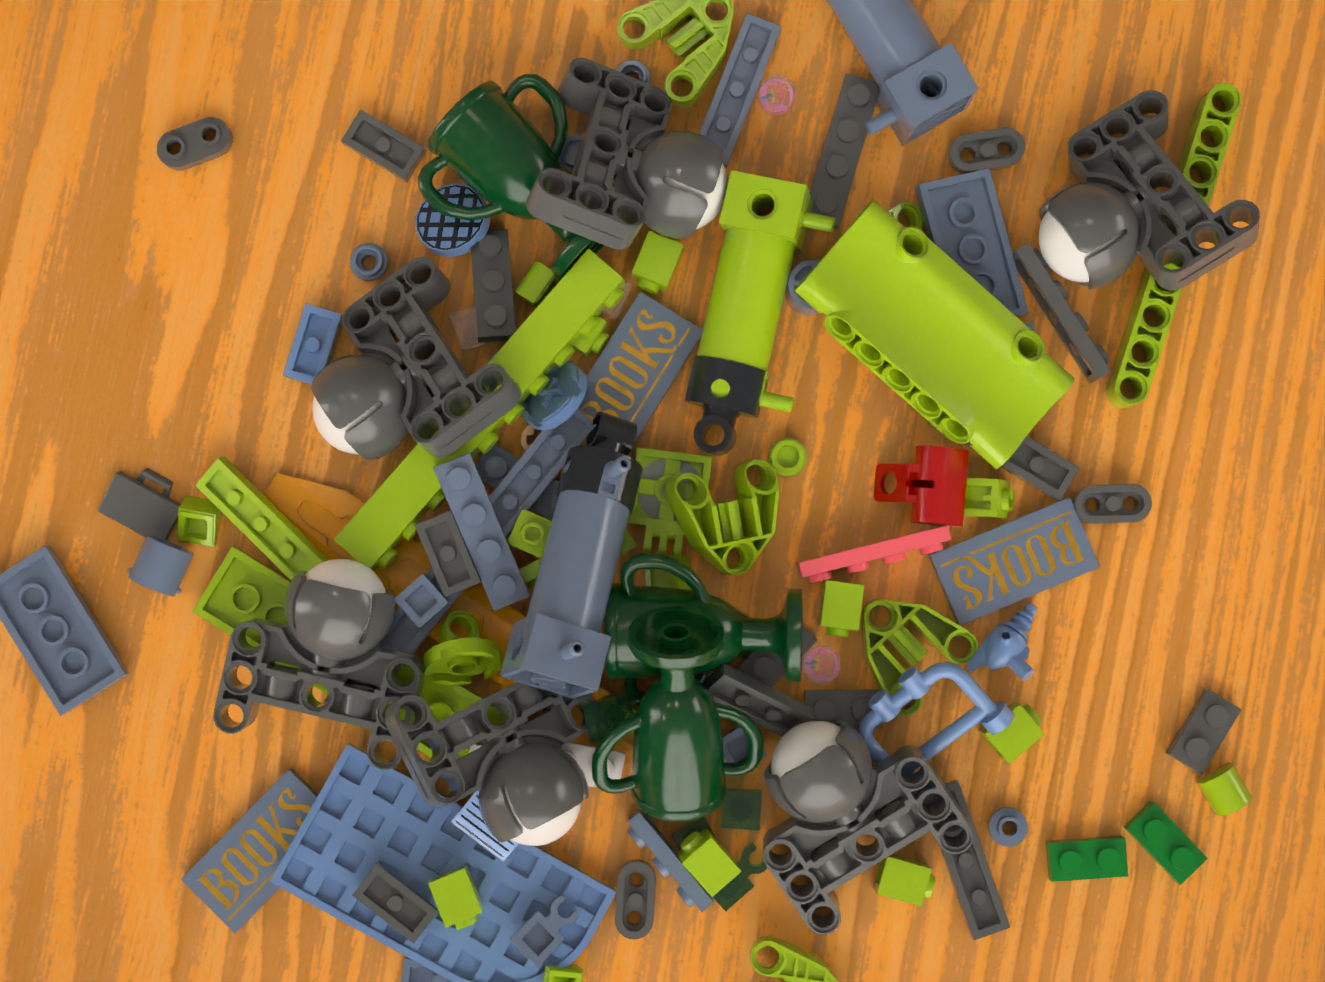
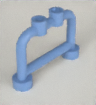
[857,662,1015,774]

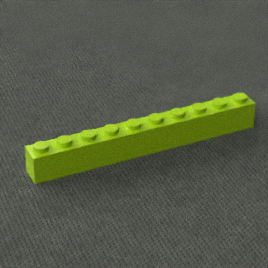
[334,248,626,571]

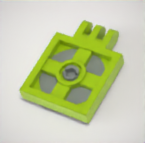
[628,447,712,556]

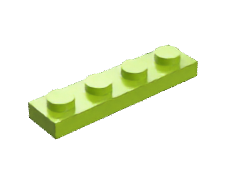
[195,457,329,580]

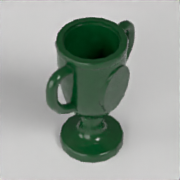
[418,74,605,280]
[605,553,803,706]
[592,606,763,822]

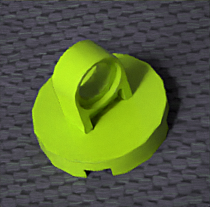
[423,610,502,685]

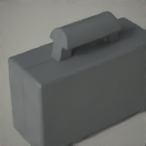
[98,468,181,540]

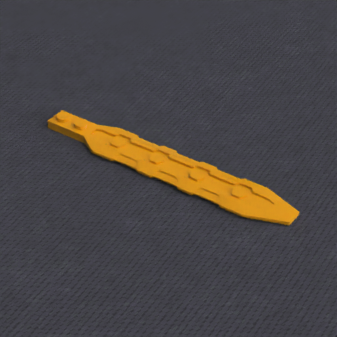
[263,473,637,755]

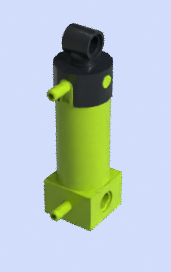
[685,170,835,456]

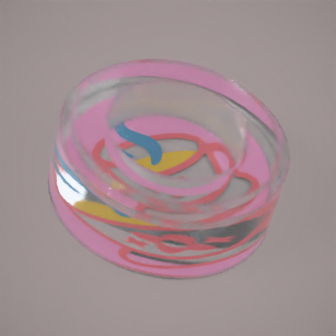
[758,75,796,115]
[802,645,841,684]

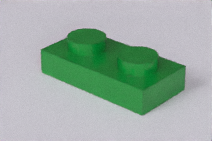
[1124,801,1208,885]
[1046,836,1128,882]

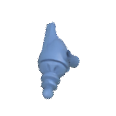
[967,603,1037,681]

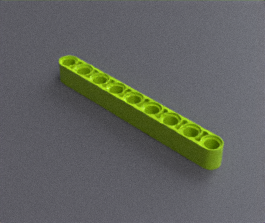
[1106,83,1242,408]

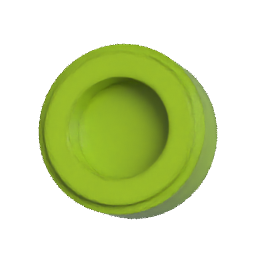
[768,438,807,477]

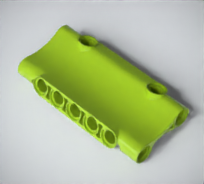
[794,199,1075,469]

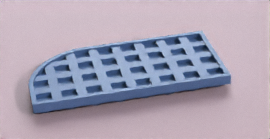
[270,743,617,982]

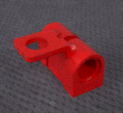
[874,445,969,527]

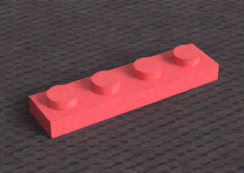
[796,525,952,583]

